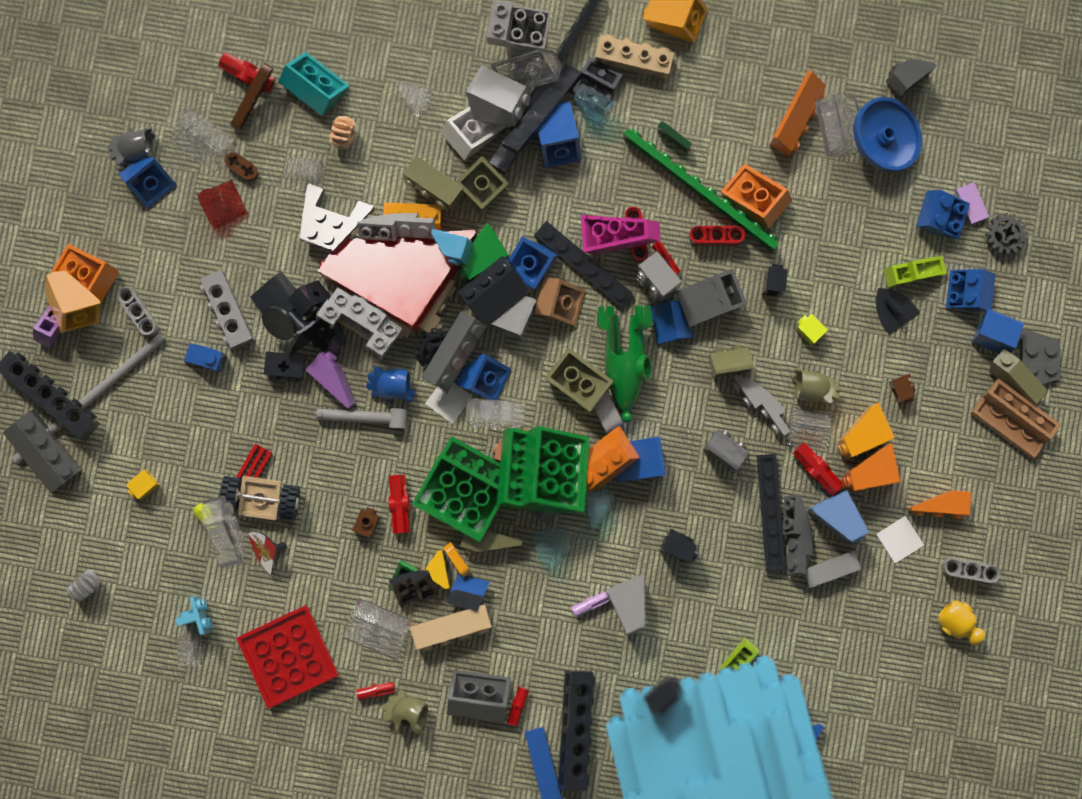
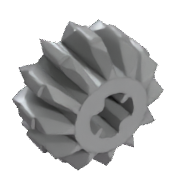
[66,570,101,602]

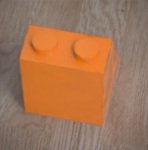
[842,444,900,492]

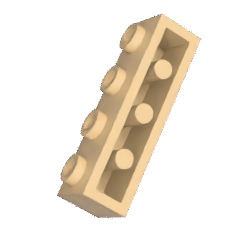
[595,34,674,79]
[410,604,492,652]

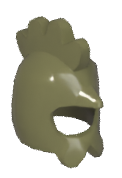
[792,368,841,405]
[383,690,429,736]

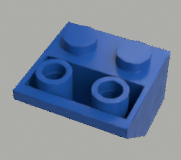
[916,189,970,239]
[946,269,996,312]

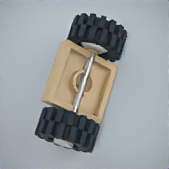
[218,476,300,521]

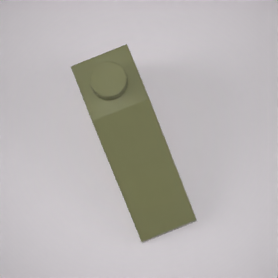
[989,349,1048,406]
[460,530,523,554]

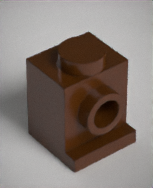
[889,373,916,405]
[352,507,380,538]

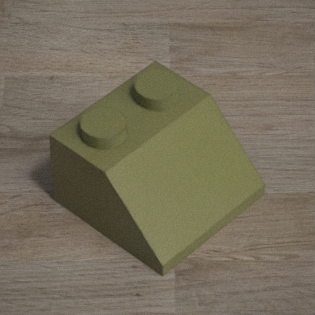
[709,345,754,378]

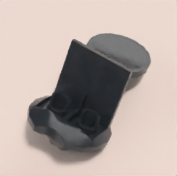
[261,306,346,356]

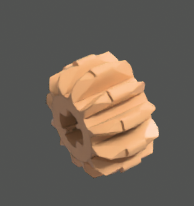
[330,116,356,149]

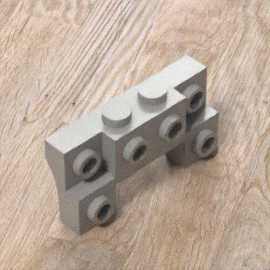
[316,287,403,359]

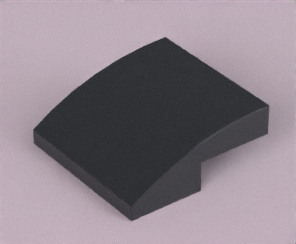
[571,57,623,111]
[250,271,296,313]
[389,570,438,607]

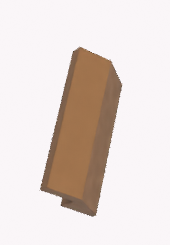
[970,379,1061,459]

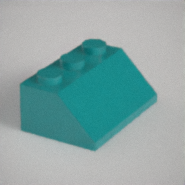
[278,52,350,116]

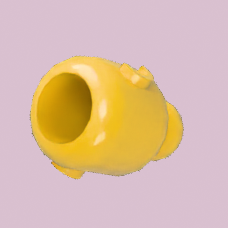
[938,600,986,646]

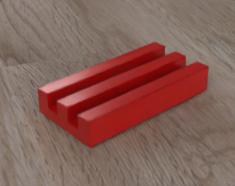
[236,443,272,480]

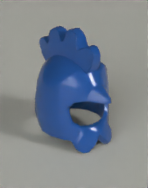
[366,366,415,404]

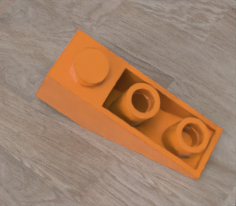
[908,490,971,519]

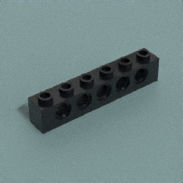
[0,351,100,441]
[558,670,595,791]

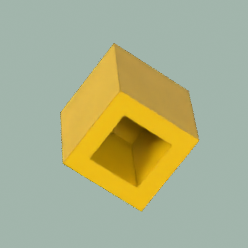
[126,469,160,500]

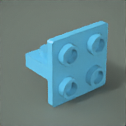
[175,596,213,635]

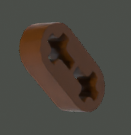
[225,152,259,181]

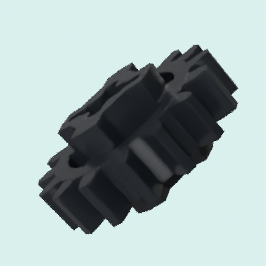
[413,328,448,367]

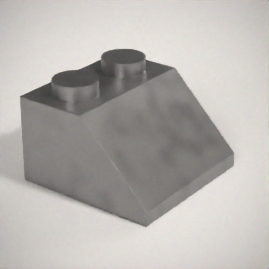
[703,429,749,472]

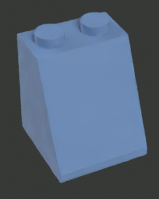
[807,491,869,543]

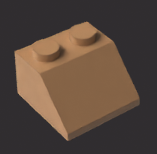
[534,277,585,326]

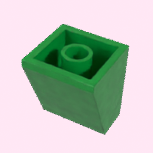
[459,223,509,283]

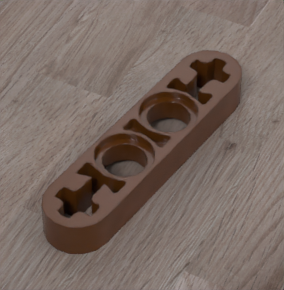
[230,63,274,131]

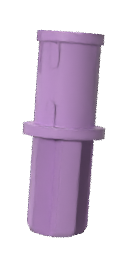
[571,592,610,618]

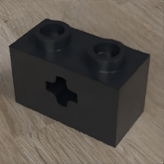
[761,264,788,297]
[287,280,331,317]
[263,351,307,383]

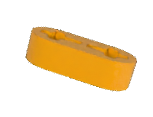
[443,542,471,578]

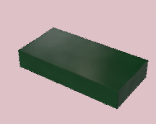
[657,121,692,153]

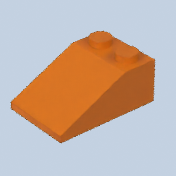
[721,164,792,229]
[51,244,120,304]

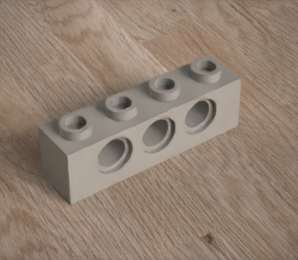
[200,270,255,350]

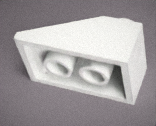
[440,106,509,160]

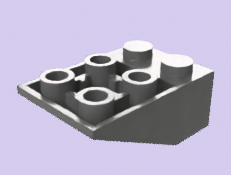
[676,269,747,327]

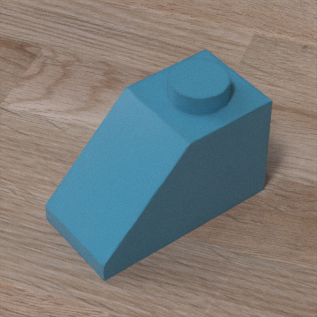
[431,229,473,266]

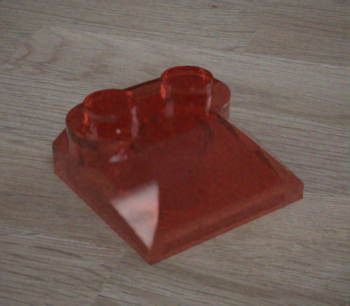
[197,180,249,230]

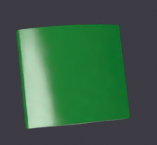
[497,425,590,513]
[412,436,501,542]

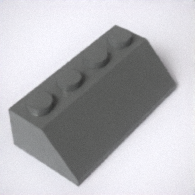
[421,312,487,394]
[3,409,82,493]

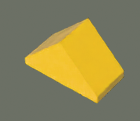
[425,550,450,589]

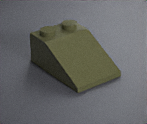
[545,348,614,412]

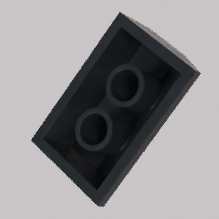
[458,256,531,326]

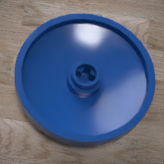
[853,97,922,172]

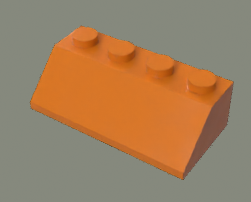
[769,70,826,156]

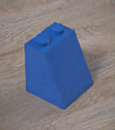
[537,102,582,168]
[613,437,665,483]

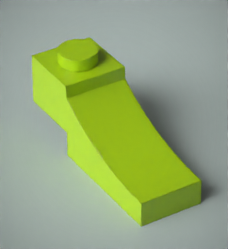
[883,256,947,288]

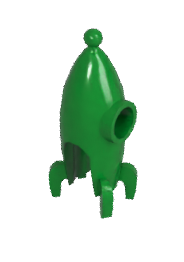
[597,305,652,423]

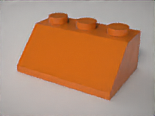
[586,426,640,492]

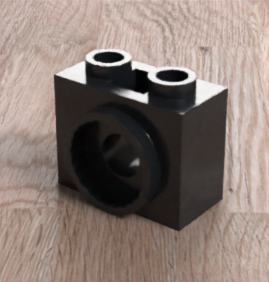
[659,529,699,563]
[643,675,681,716]

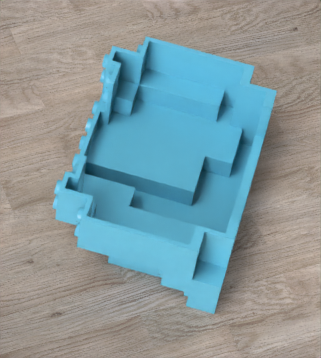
[606,655,832,799]

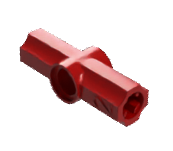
[218,52,276,93]
[792,442,844,496]
[389,474,410,533]

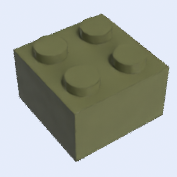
[456,157,509,213]

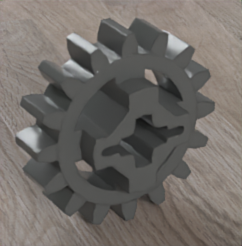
[985,213,1028,255]

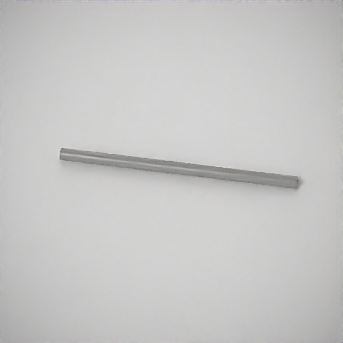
[12,333,166,464]

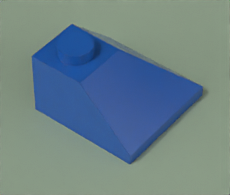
[119,157,177,208]
[508,236,559,289]
[456,354,511,403]

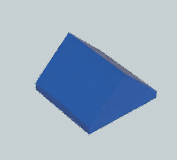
[650,301,695,345]
[971,309,1024,354]

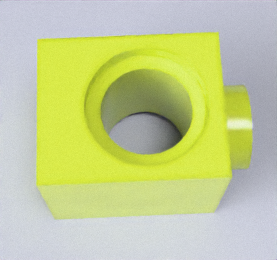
[796,314,828,346]

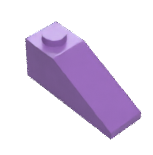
[33,305,61,348]
[306,351,356,408]

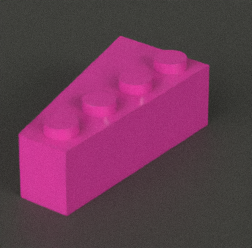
[581,215,661,255]

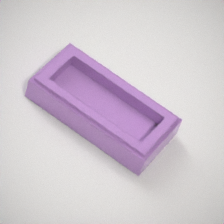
[955,182,989,225]

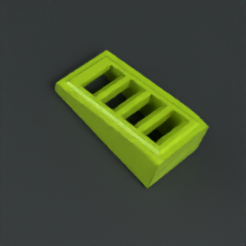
[719,637,759,670]

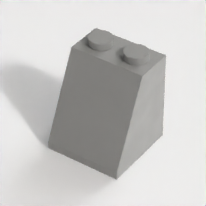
[466,66,530,127]
[479,296,537,340]
[606,574,645,635]

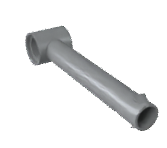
[316,408,407,429]

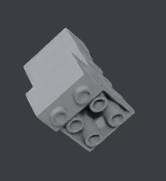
[487,0,551,63]

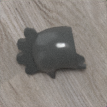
[107,127,156,166]

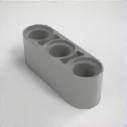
[117,287,159,337]
[593,392,624,434]
[804,550,861,588]
[940,559,1001,583]

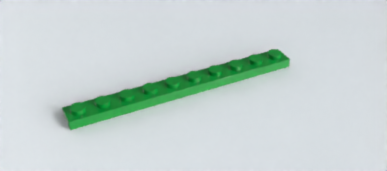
[623,128,779,253]

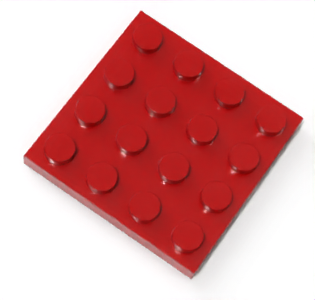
[236,605,339,709]

